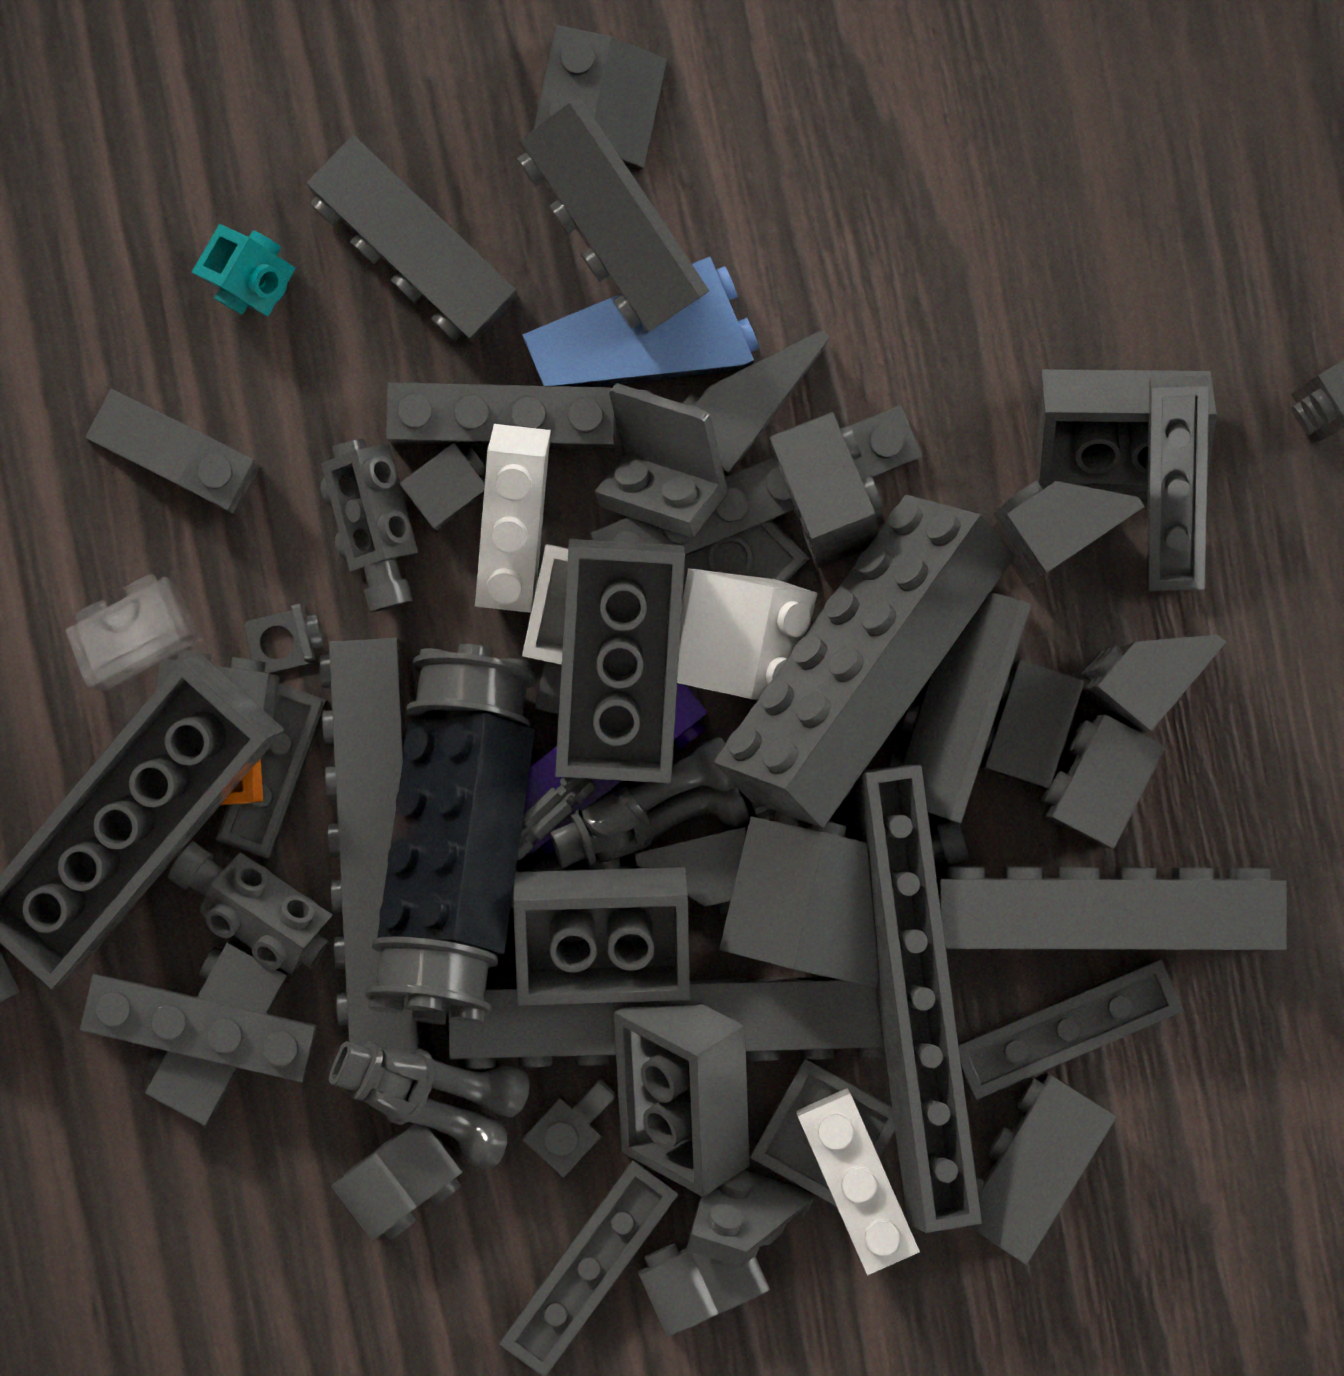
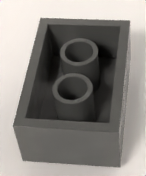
[513,867,690,1005]

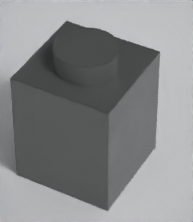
[400,443,486,532]

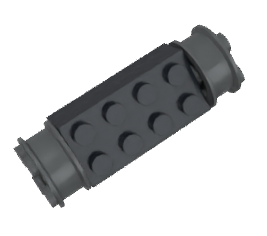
[365,644,537,1024]

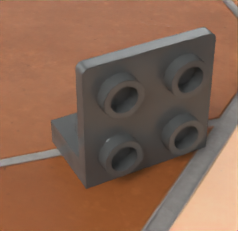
[595,383,728,538]

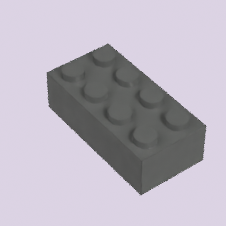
[555,539,685,783]

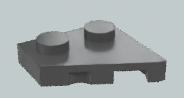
[686,1170,815,1268]

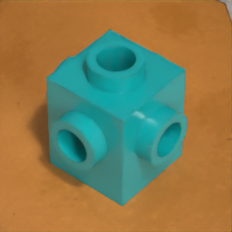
[192,224,296,316]

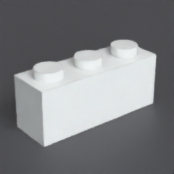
[475,424,551,613]
[796,1088,920,1275]

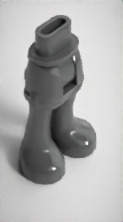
[550,737,750,868]
[329,1041,529,1170]

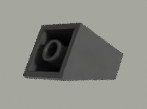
[719,811,879,988]

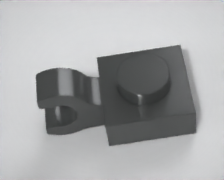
[522,1078,617,1178]

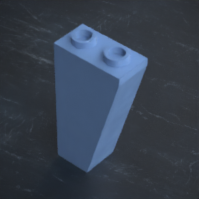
[523,257,759,387]

